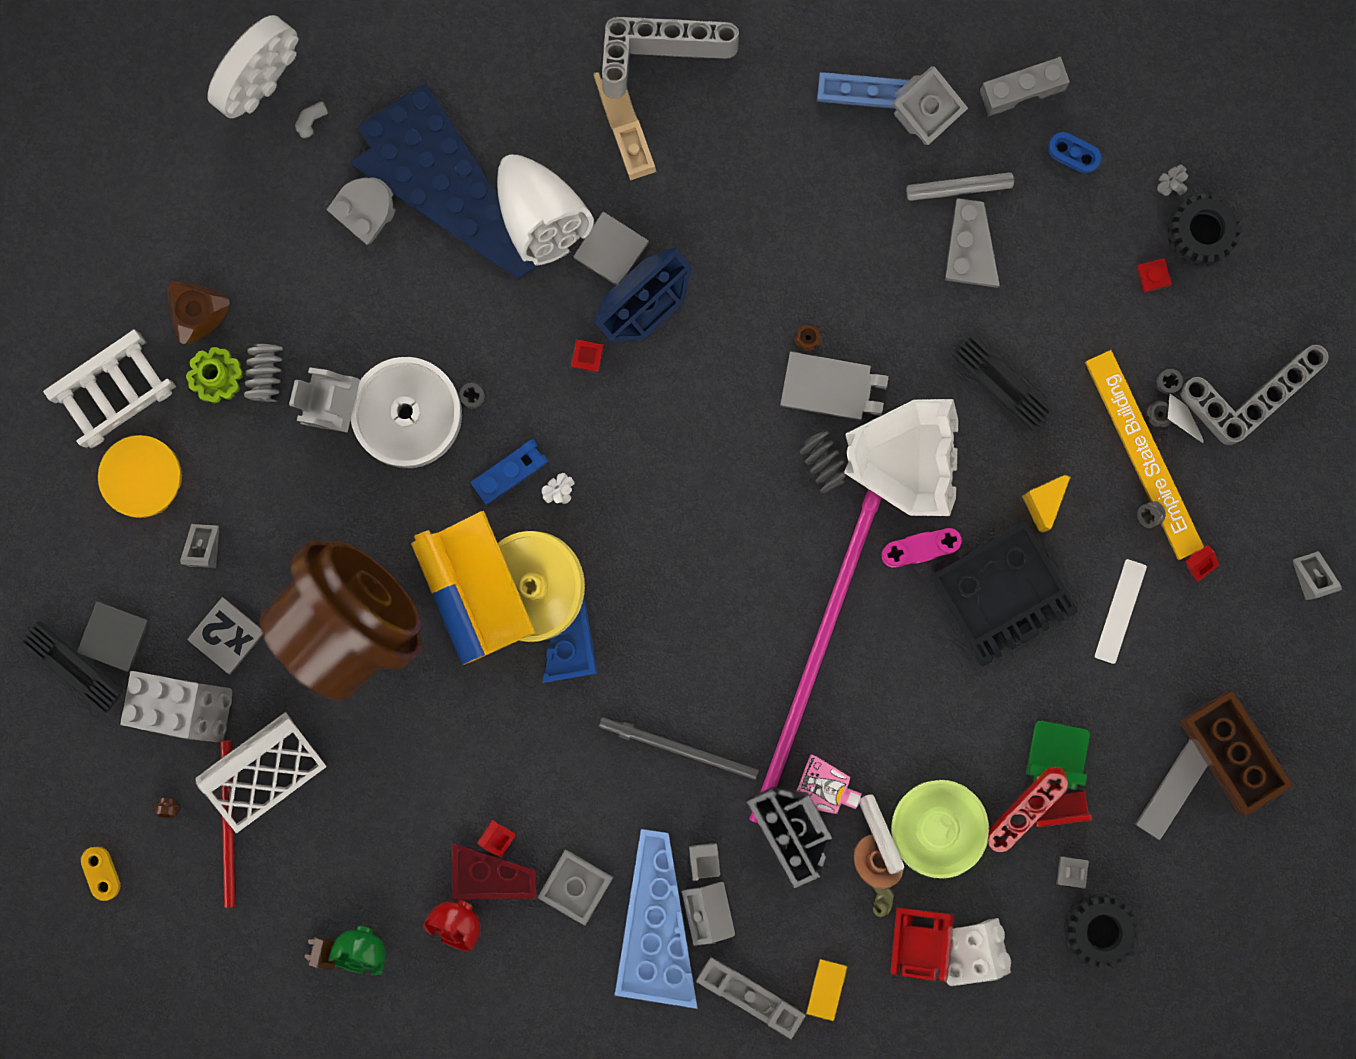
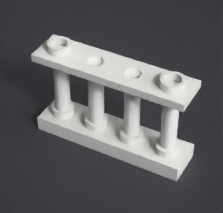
[43,330,176,448]

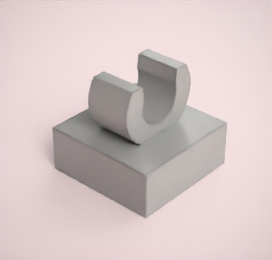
[1056,856,1089,888]

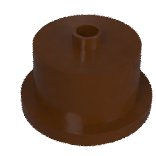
[260,540,422,701]

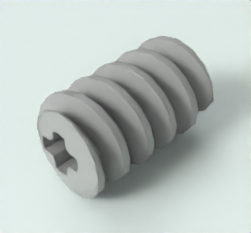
[244,344,283,402]

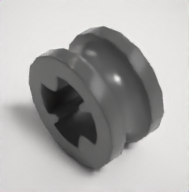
[1156,369,1183,395]
[459,383,485,409]
[1137,501,1166,528]

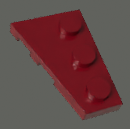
[452,843,536,900]

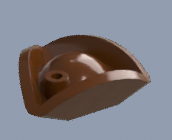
[168,281,230,344]

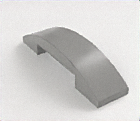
[696,957,806,1039]

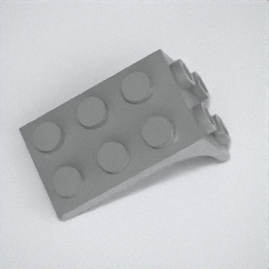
[120,671,232,742]

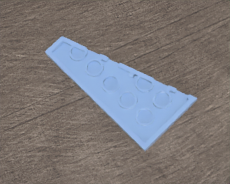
[615,829,697,1008]

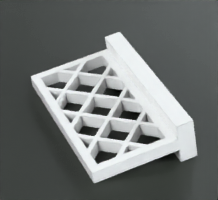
[195,712,326,833]

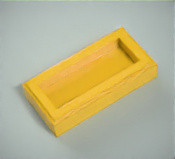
[806,959,847,1021]

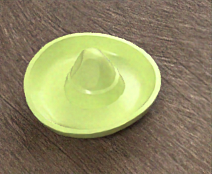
[892,780,989,878]

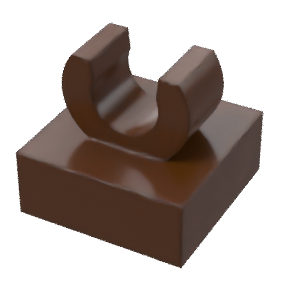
[305,938,335,969]

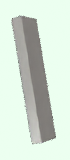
[1135,739,1208,840]

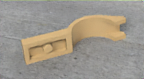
[594,72,656,180]

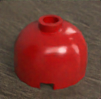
[423,900,480,952]

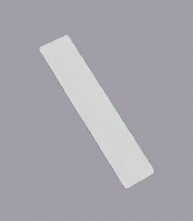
[1095,559,1147,664]

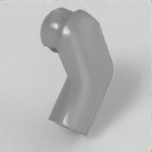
[295,101,328,138]

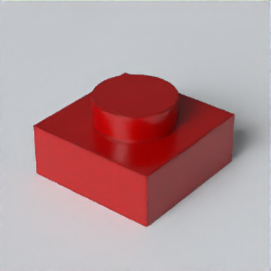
[1137,258,1172,293]
[571,340,604,373]
[1186,545,1219,582]
[478,820,516,857]

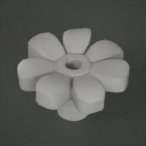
[1157,165,1188,196]

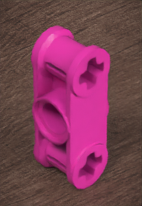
[881,528,961,568]

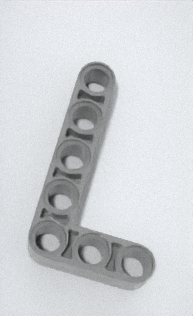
[602,17,739,98]
[1180,345,1329,445]

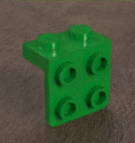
[1026,721,1090,790]

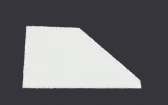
[1168,394,1203,443]

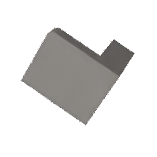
[689,843,720,881]

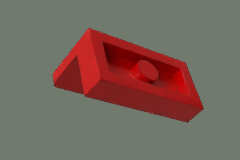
[1029,791,1092,827]

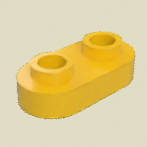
[81,846,120,901]

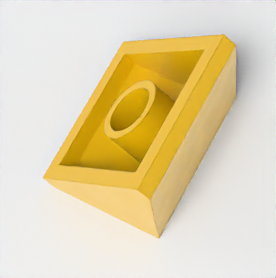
[1022,475,1070,533]

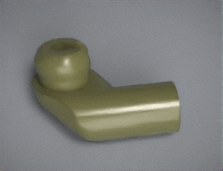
[872,886,894,917]

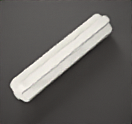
[859,795,904,874]

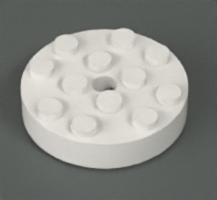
[208,15,299,118]
[351,357,462,468]

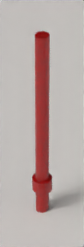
[220,740,235,907]

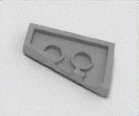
[945,198,1000,288]

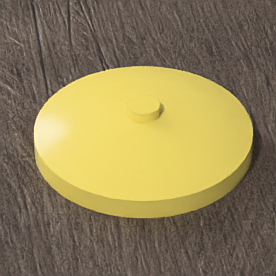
[498,531,585,642]

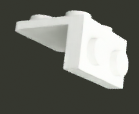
[947,918,1011,986]

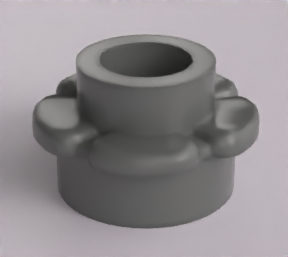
[1147,401,1172,427]

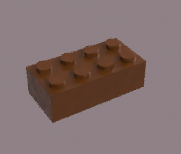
[1179,691,1293,816]

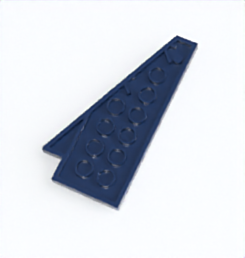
[350,83,541,280]

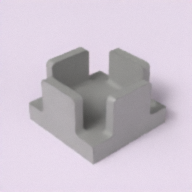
[891,66,968,145]
[289,367,360,432]

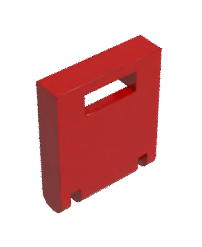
[891,907,954,982]

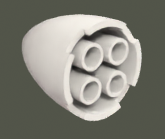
[497,155,594,265]

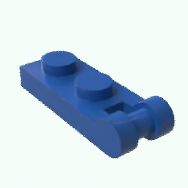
[470,439,549,505]

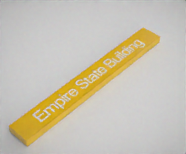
[1085,350,1204,560]

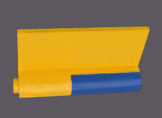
[411,511,535,665]

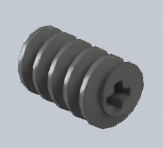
[799,431,848,493]

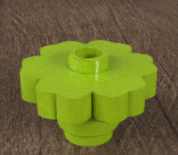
[186,347,244,403]

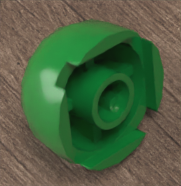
[328,926,386,975]

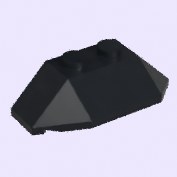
[747,787,832,888]

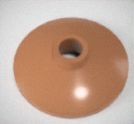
[854,835,903,889]

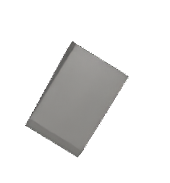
[180,524,219,568]
[1293,551,1342,600]

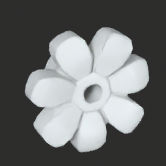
[542,473,574,504]

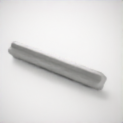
[906,173,1014,201]

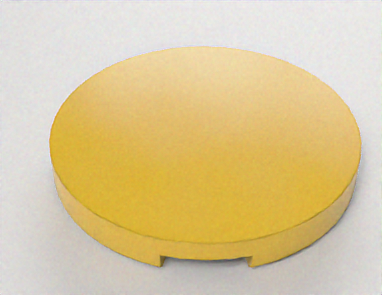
[98,435,182,518]

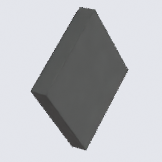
[77,601,150,672]

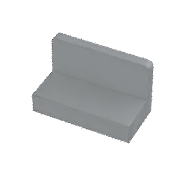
[682,882,735,946]

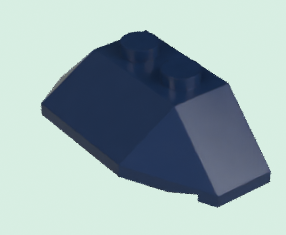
[594,247,692,342]

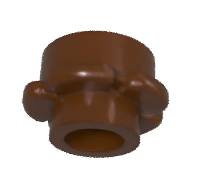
[795,325,822,351]
[153,798,181,819]

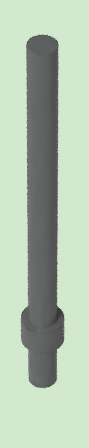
[599,717,759,780]

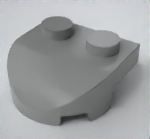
[327,177,395,245]

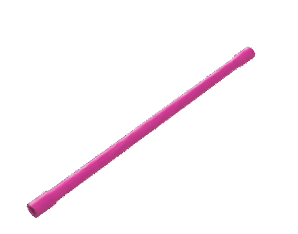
[749,489,882,823]

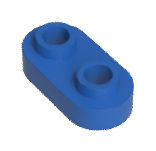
[1048,132,1101,174]

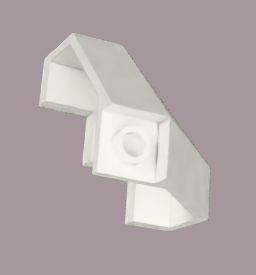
[844,399,958,516]

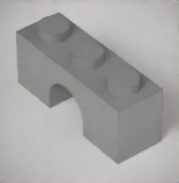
[980,57,1070,116]

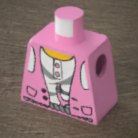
[797,754,861,814]

